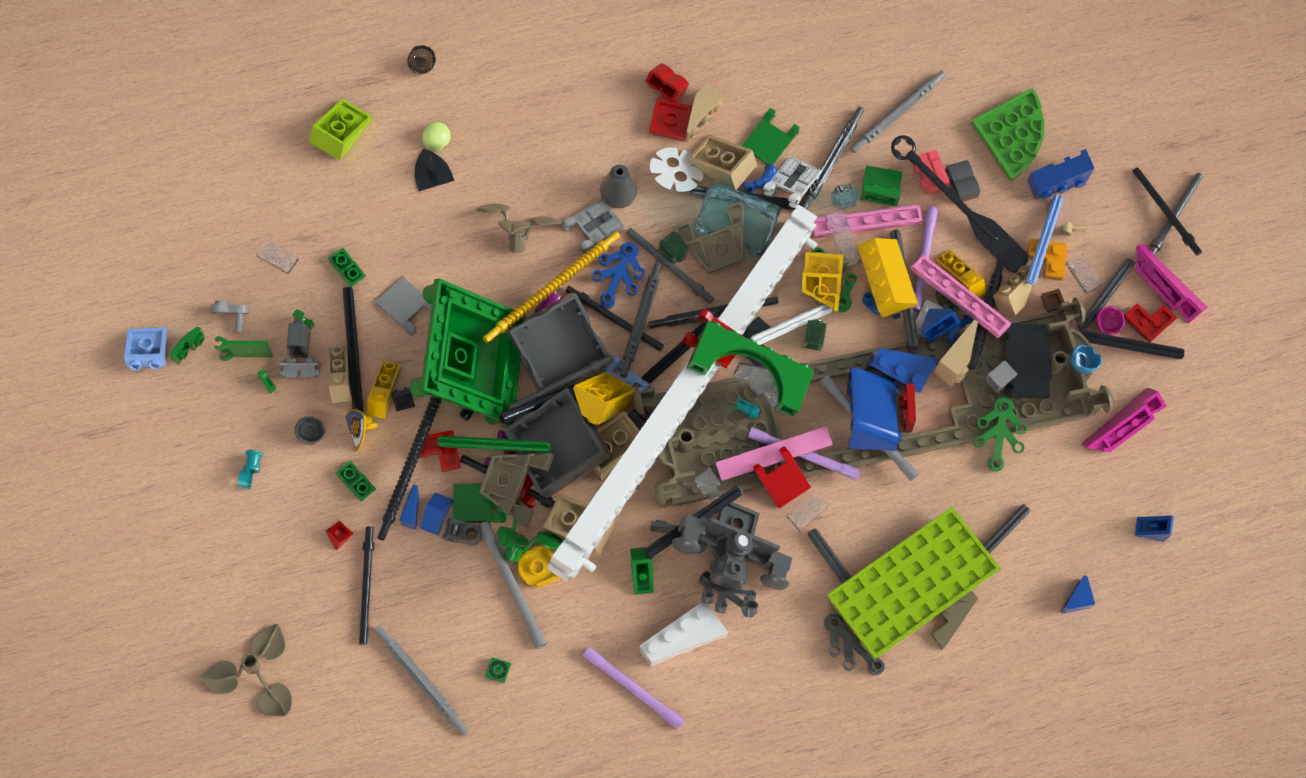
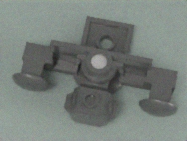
[672,502,792,590]

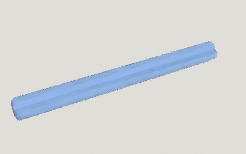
[1026,195,1063,285]

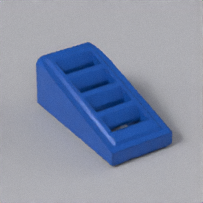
[400,485,419,530]

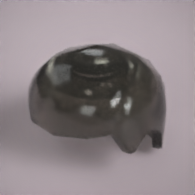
[407,45,436,75]

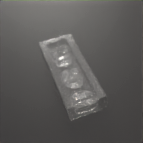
[825,211,862,267]

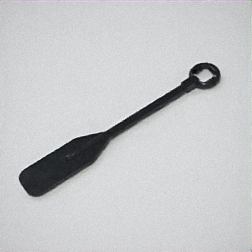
[891,135,1029,273]

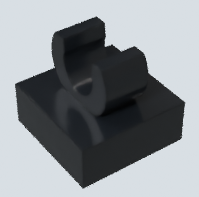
[391,387,415,412]

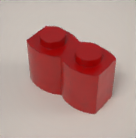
[645,63,689,102]

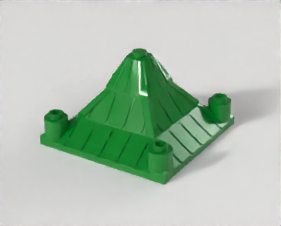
[410,278,526,425]

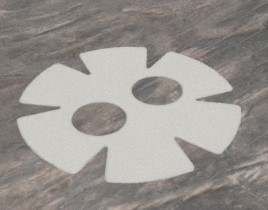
[650,147,703,192]

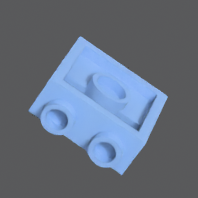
[124,327,168,371]

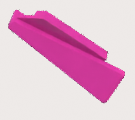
[1136,244,1208,323]
[1082,388,1167,452]

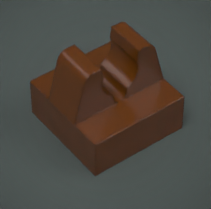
[1040,289,1065,313]

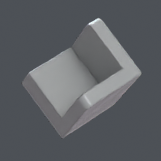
[985,360,1017,394]

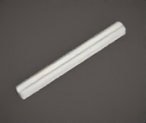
[751,304,833,345]

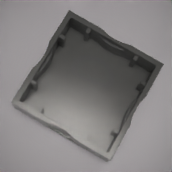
[506,293,609,395]
[504,387,612,498]

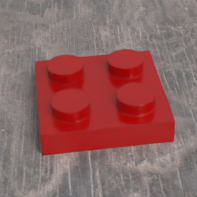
[649,98,693,141]
[899,384,916,432]

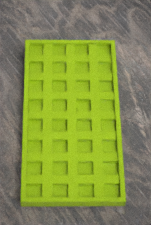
[826,506,1001,660]

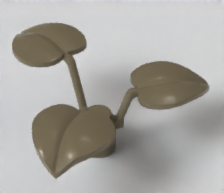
[477,203,563,252]
[200,624,292,716]

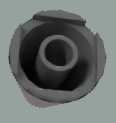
[600,165,637,208]

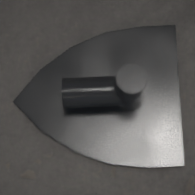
[414,149,454,192]

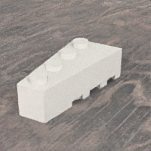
[639,602,728,666]

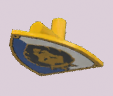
[345,409,377,451]

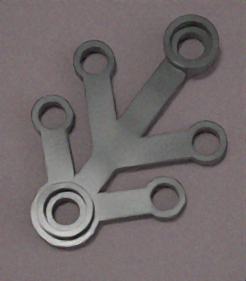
[699,571,758,618]
[824,613,885,676]

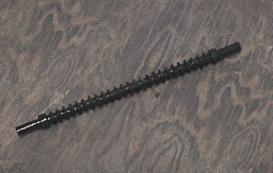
[377,396,442,541]

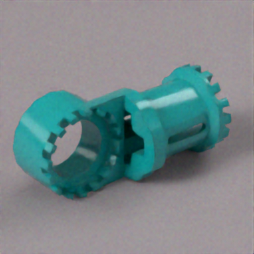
[238,449,263,489]

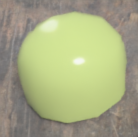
[422,122,451,151]

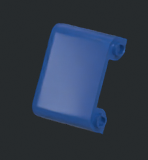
[847,367,901,451]

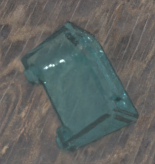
[693,182,782,257]

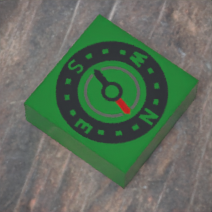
[486,657,511,683]

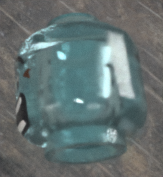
[831,184,860,210]

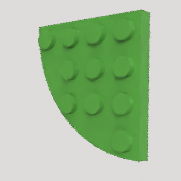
[971,88,1044,181]

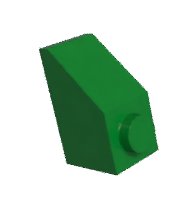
[630,547,654,595]

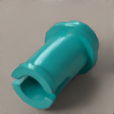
[734,397,761,419]

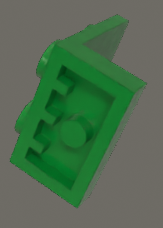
[860,166,902,206]

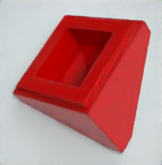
[326,521,353,550]

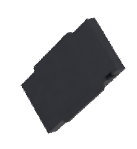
[1006,324,1052,398]

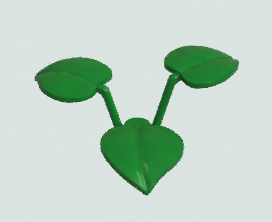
[493,502,563,562]

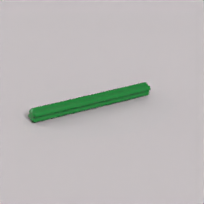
[438,436,551,453]

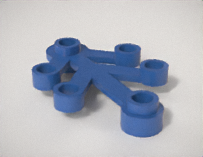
[592,242,645,309]

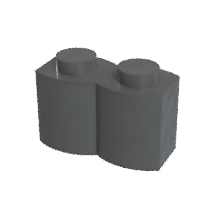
[945,160,980,201]
[286,321,310,358]

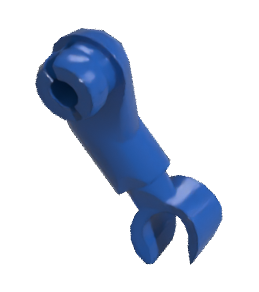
[741,163,777,193]
[862,292,902,319]
[946,315,974,344]

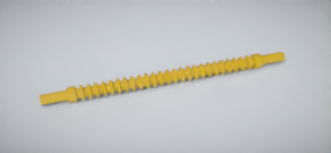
[483,231,620,343]

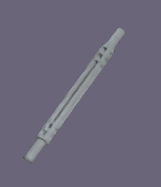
[850,71,946,153]
[374,625,470,737]

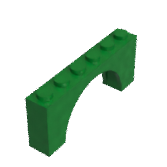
[687,321,814,417]

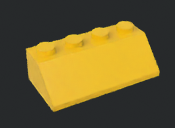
[857,238,918,318]
[573,371,636,425]

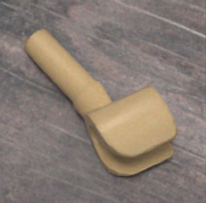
[1061,222,1087,236]

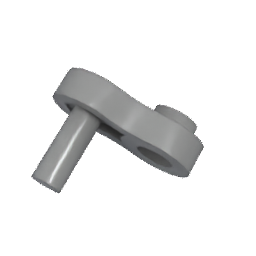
[211,301,249,333]

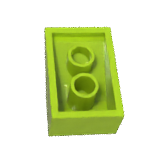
[308,98,373,161]

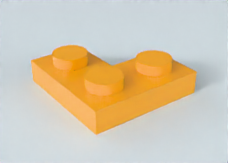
[1028,238,1067,280]

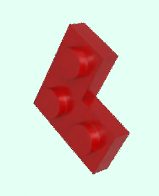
[1124,303,1177,343]
[415,430,461,472]

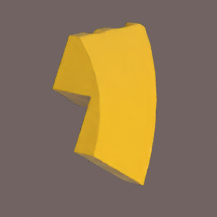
[802,252,844,311]

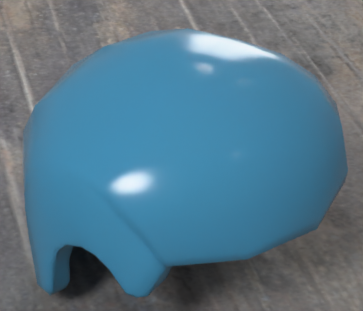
[1070,345,1102,374]

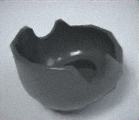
[294,416,325,445]

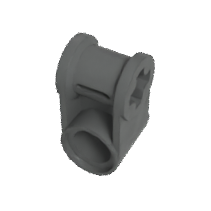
[442,518,482,546]

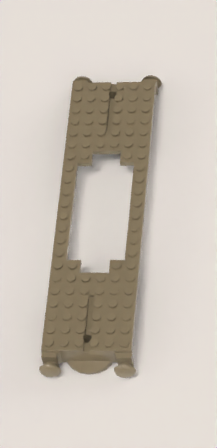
[633,297,1114,507]

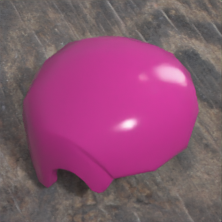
[1095,306,1125,335]

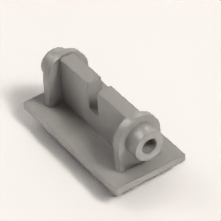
[279,358,320,378]

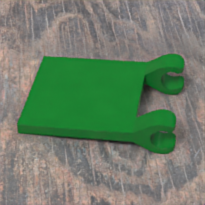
[742,108,800,165]
[214,336,273,361]
[453,483,506,523]

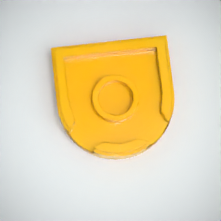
[518,544,561,588]

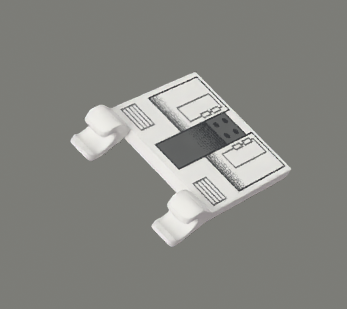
[763,156,821,208]

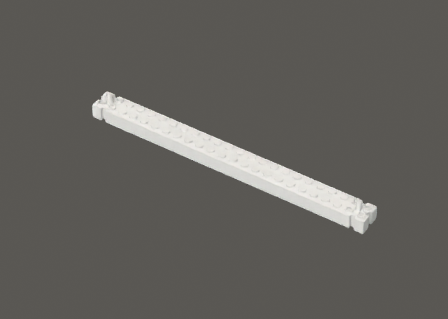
[547,204,818,582]

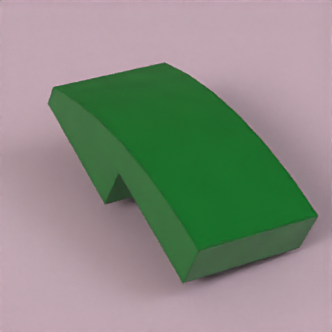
[328,247,366,287]
[169,327,204,364]
[335,460,376,502]

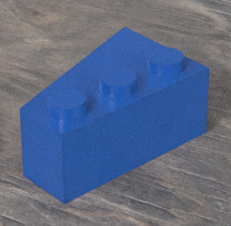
[1027,149,1094,199]
[866,348,938,392]

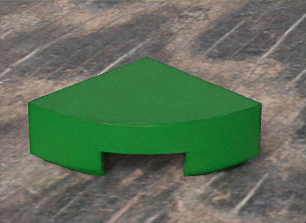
[293,309,314,330]
[257,369,276,394]

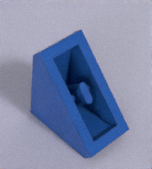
[920,309,961,343]
[420,493,453,535]
[1135,515,1174,542]
[1061,575,1095,614]

